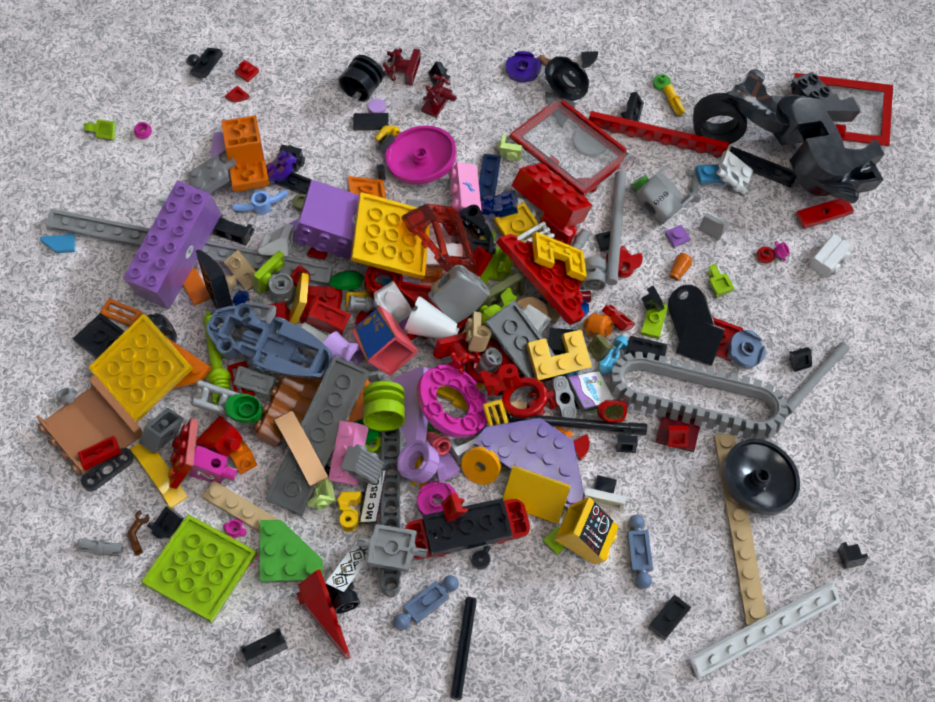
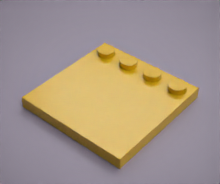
[350,192,432,279]
[88,313,193,423]

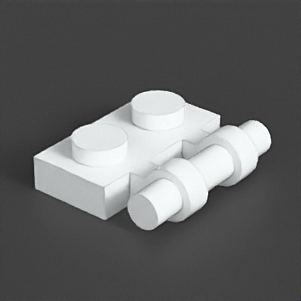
[716,150,753,194]

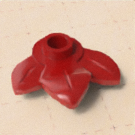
[606,246,643,278]

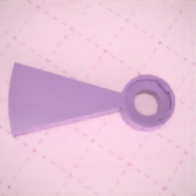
[391,366,439,483]

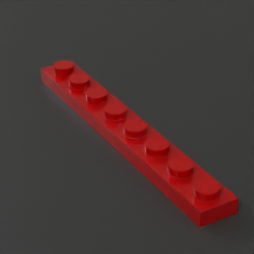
[589,111,729,158]

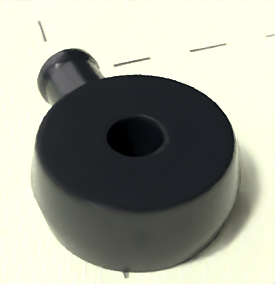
[471,545,491,570]

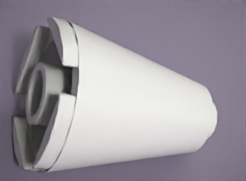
[404,297,459,339]

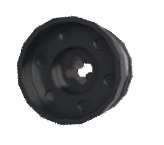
[338,54,385,102]

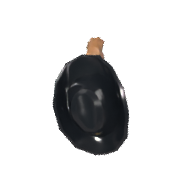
[536,55,589,101]

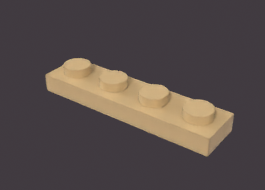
[202,481,279,533]

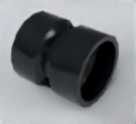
[326,582,360,614]

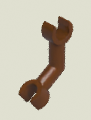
[127,510,150,556]

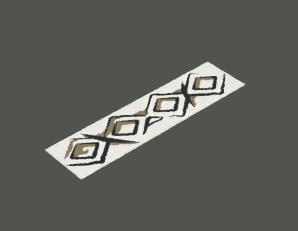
[326,535,370,592]

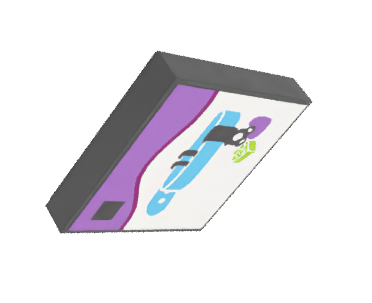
[566,370,614,412]

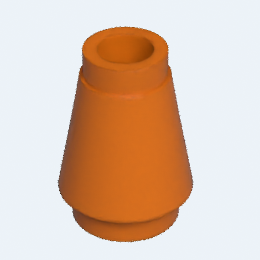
[669,253,693,281]

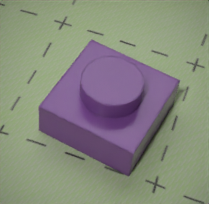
[665,225,691,248]

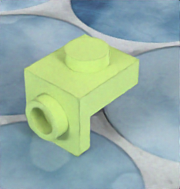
[497,134,522,161]
[307,478,335,510]

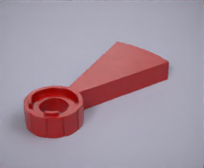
[365,266,472,334]

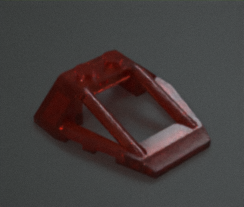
[401,203,478,275]

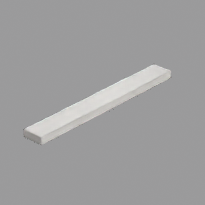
[689,582,841,678]

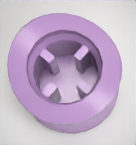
[317,331,365,366]

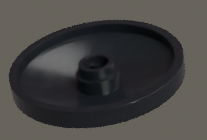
[723,439,800,515]

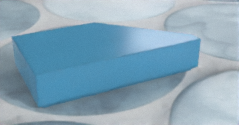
[40,234,76,254]

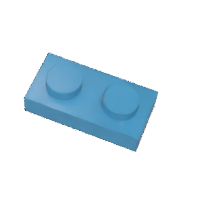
[695,164,727,184]

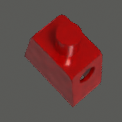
[196,416,243,457]

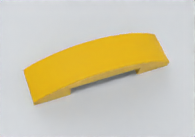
[130,443,188,508]

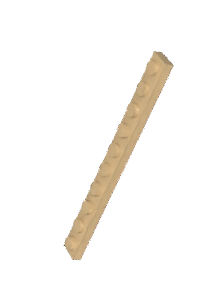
[714,434,767,627]

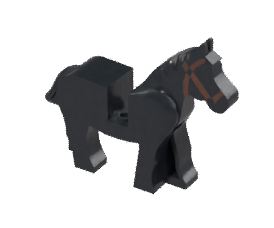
[722,69,885,204]

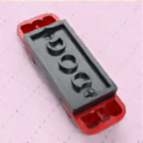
[405,498,530,560]

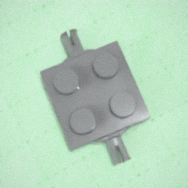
[188,154,237,194]
[356,524,428,572]

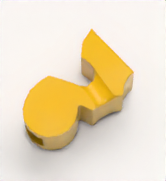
[337,492,362,532]

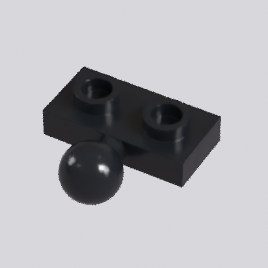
[187,47,223,78]

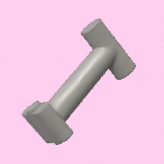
[687,169,701,203]

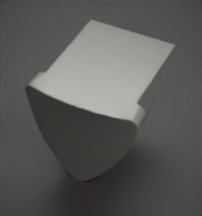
[699,213,730,241]

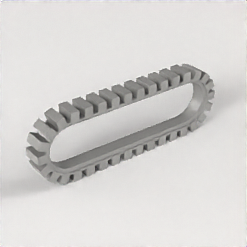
[610,352,788,440]

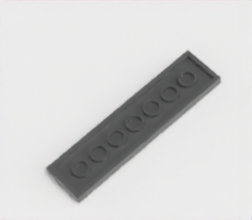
[265,355,370,516]

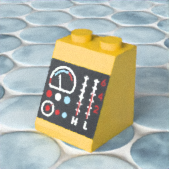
[555,498,619,564]

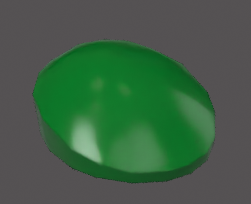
[329,270,365,290]
[224,394,262,424]

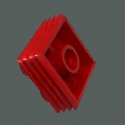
[300,285,342,323]

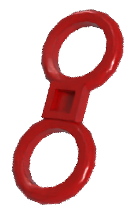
[465,344,548,418]

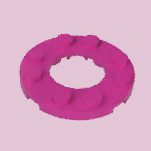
[417,365,487,438]

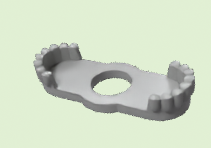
[550,376,577,418]

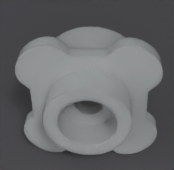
[56,387,77,406]

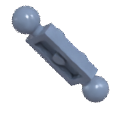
[627,514,653,589]
[393,575,459,630]

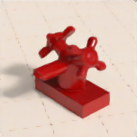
[433,332,481,374]

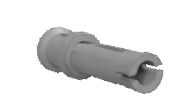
[348,295,377,313]

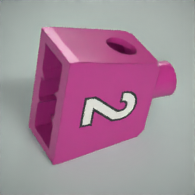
[190,445,238,484]

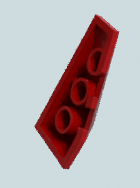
[296,569,350,659]

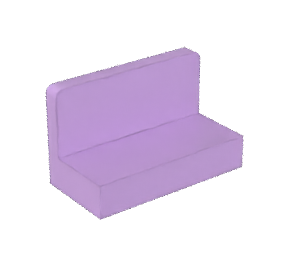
[426,441,461,482]

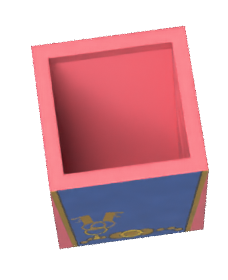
[352,306,418,376]

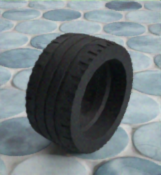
[693,93,747,145]

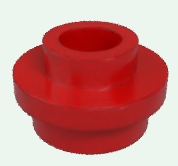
[757,246,775,263]

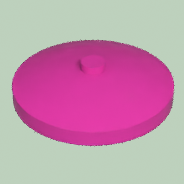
[385,125,457,185]

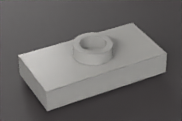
[233,366,277,396]

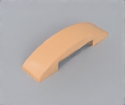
[275,411,328,487]

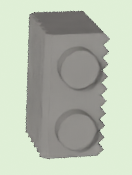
[341,444,384,484]

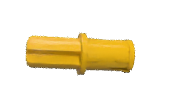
[662,85,685,116]

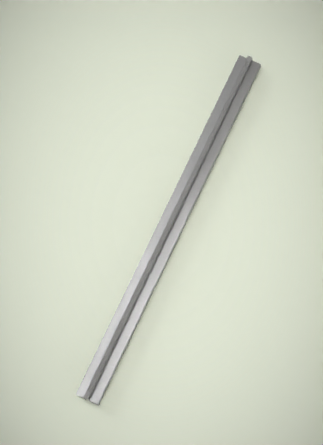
[46,209,334,285]

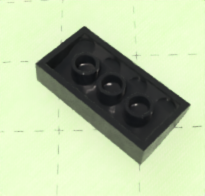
[195,249,233,310]

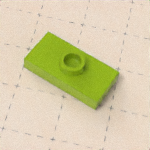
[641,304,668,339]

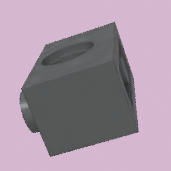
[139,408,184,454]

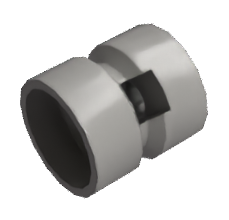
[582,256,606,291]
[269,273,295,306]

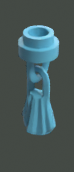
[599,335,629,374]

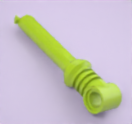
[203,310,231,405]

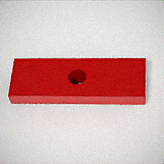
[796,198,854,229]

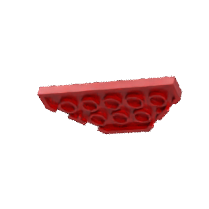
[496,234,584,326]

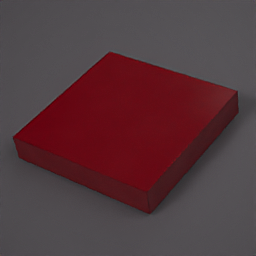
[655,412,700,453]

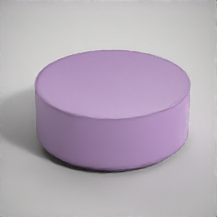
[368,99,386,113]

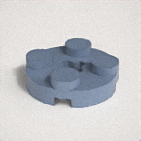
[727,330,766,369]

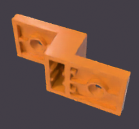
[221,115,270,192]

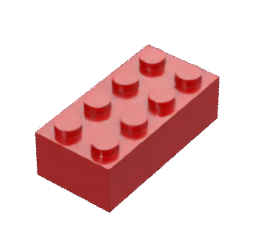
[511,163,593,229]

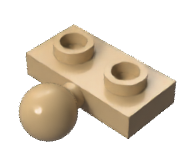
[224,250,257,291]

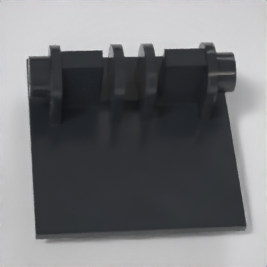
[790,72,833,100]

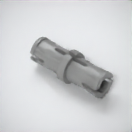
[79,538,124,557]

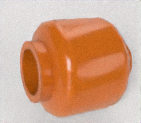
[583,313,613,338]

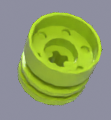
[363,381,405,431]

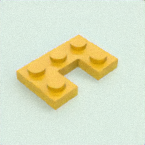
[532,232,587,281]
[526,330,592,381]

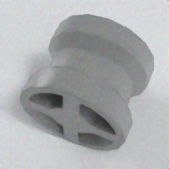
[478,348,502,372]

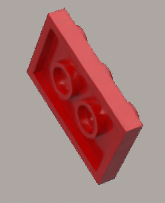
[168,418,198,489]

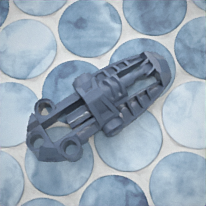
[206,303,332,379]

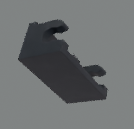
[212,214,255,246]
[240,628,288,667]

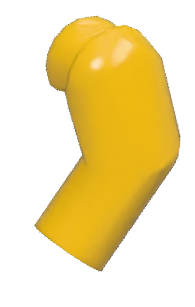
[374,125,401,142]

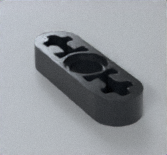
[81,448,134,492]

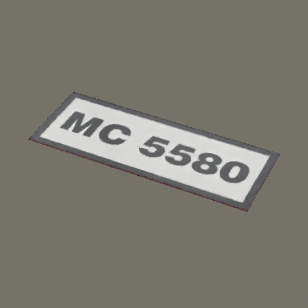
[358,468,388,524]

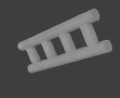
[191,380,266,426]

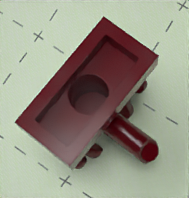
[383,48,421,86]
[421,74,457,118]

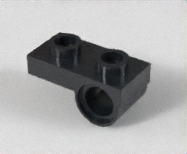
[460,205,493,240]

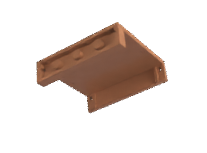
[36,375,143,475]

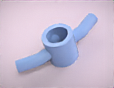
[233,189,288,215]

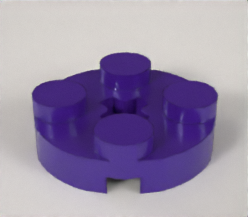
[506,51,540,82]
[266,150,296,184]

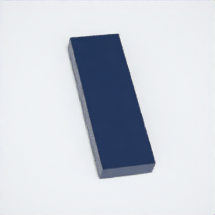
[479,154,501,202]

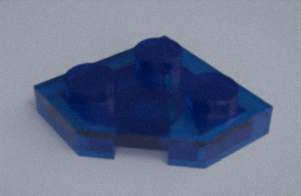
[480,190,518,218]

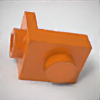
[229,440,257,474]

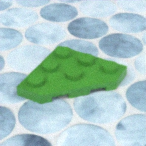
[260,520,323,582]

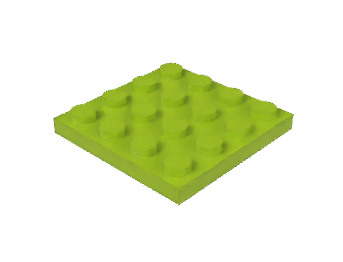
[141,514,258,623]

